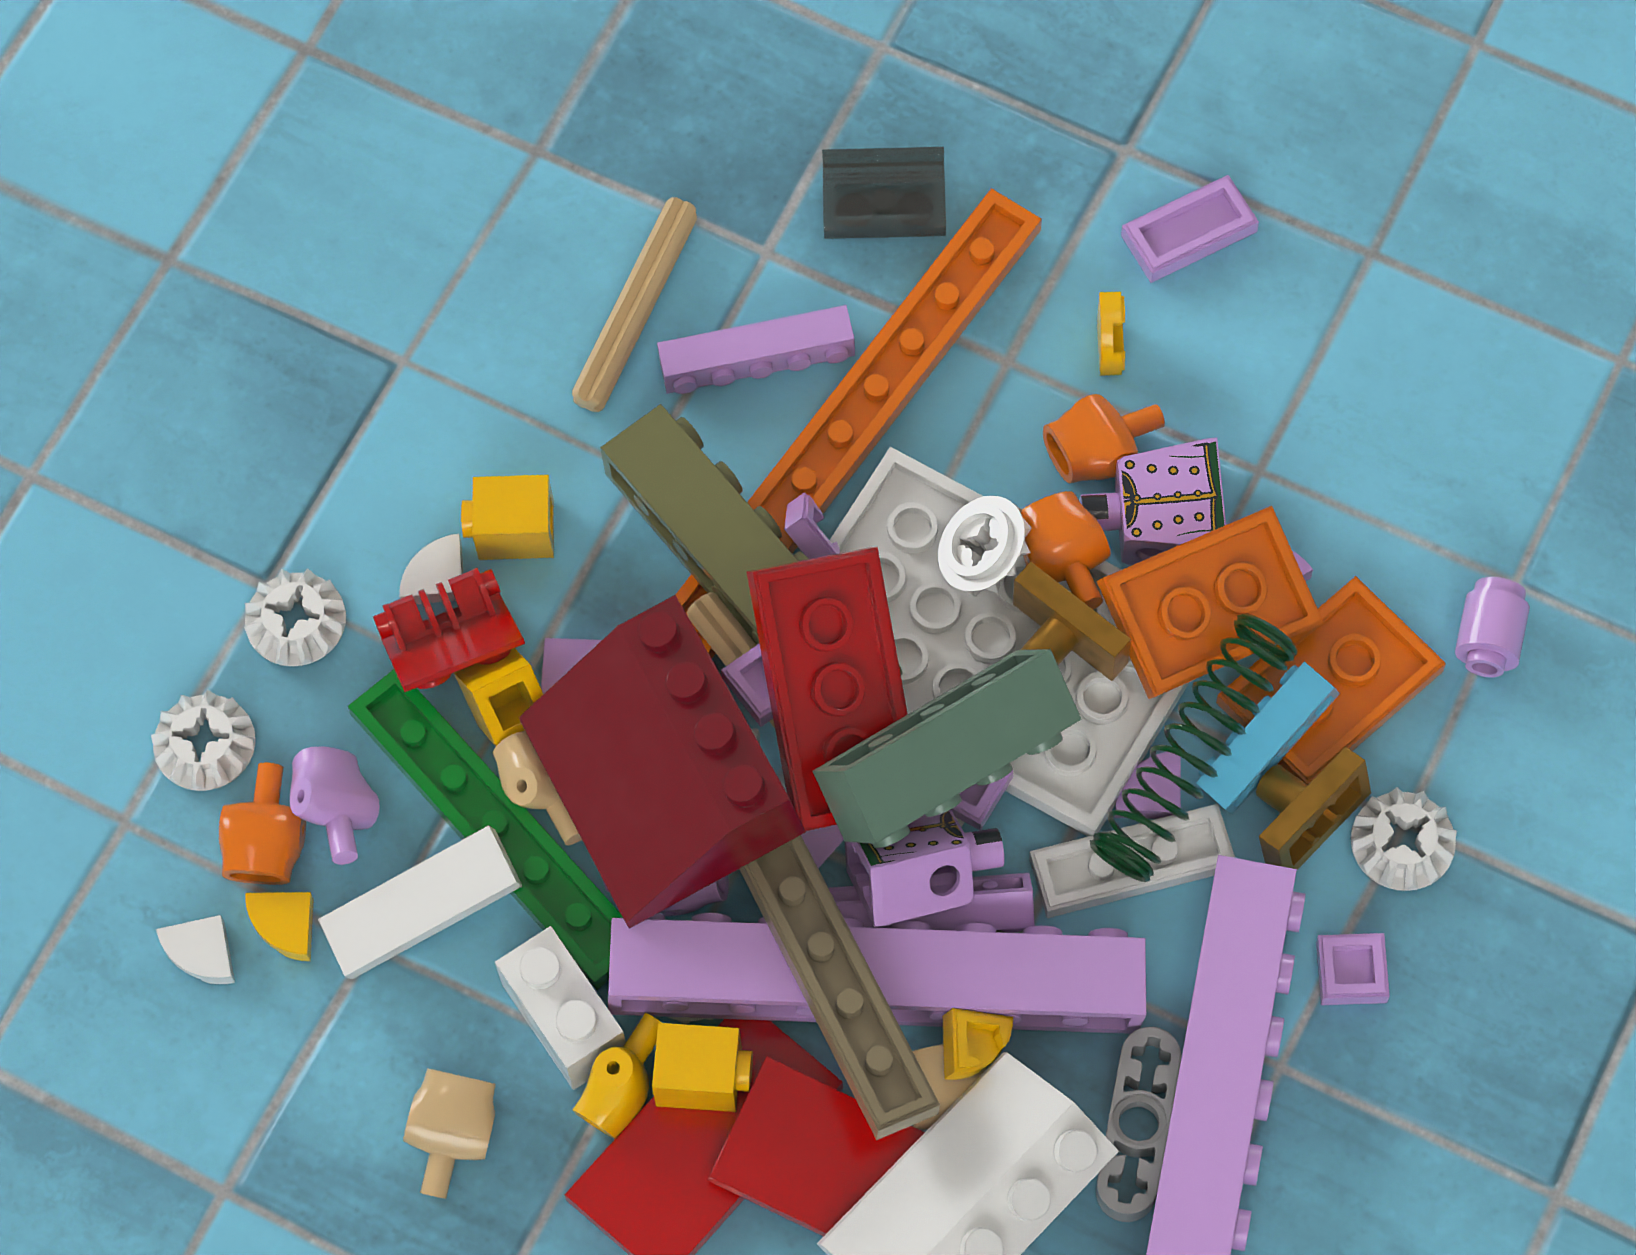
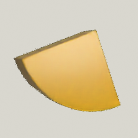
[1097,292,1125,376]
[245,892,314,962]
[942,1008,1013,1080]

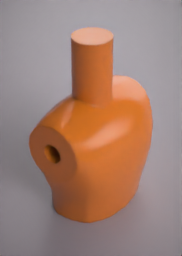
[1043,394,1165,484]
[1021,491,1111,610]
[219,762,306,885]

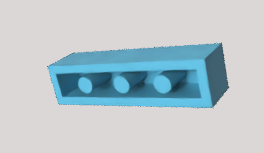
[1196,661,1340,814]

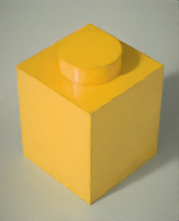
[461,475,554,560]
[454,648,543,746]
[652,1023,753,1112]

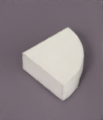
[399,534,463,604]
[156,915,235,984]

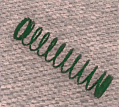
[1090,614,1298,882]

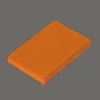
[1097,506,1324,699]
[1216,576,1446,785]

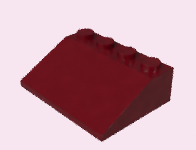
[518,595,806,929]

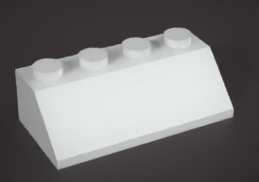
[817,1052,1119,1255]

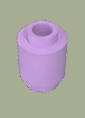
[1455,577,1530,677]

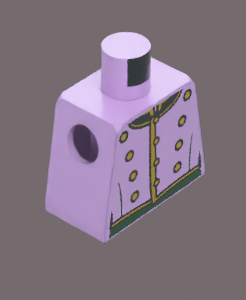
[1080,438,1226,565]
[845,810,1004,927]

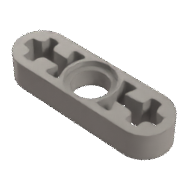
[1096,1027,1181,1222]

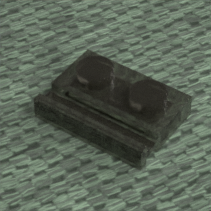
[822,147,946,239]

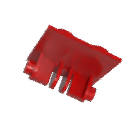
[372,568,525,692]

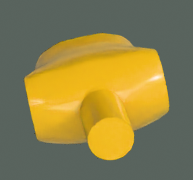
[572,1013,662,1139]

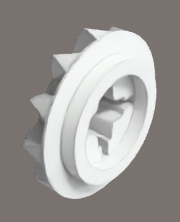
[938,496,1032,597]
[244,568,346,666]
[151,690,256,791]
[1351,787,1457,891]

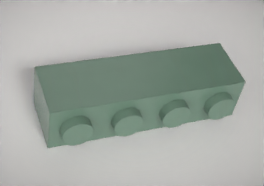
[813,649,1082,848]

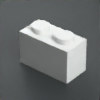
[495,926,626,1090]

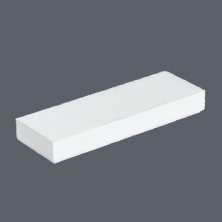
[1029,804,1235,918]
[318,826,522,980]

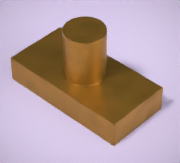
[1013,562,1131,681]
[1256,746,1371,870]

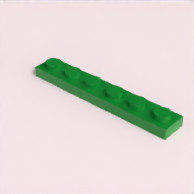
[347,669,623,990]

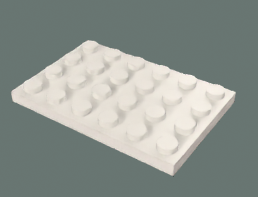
[829,447,1189,836]

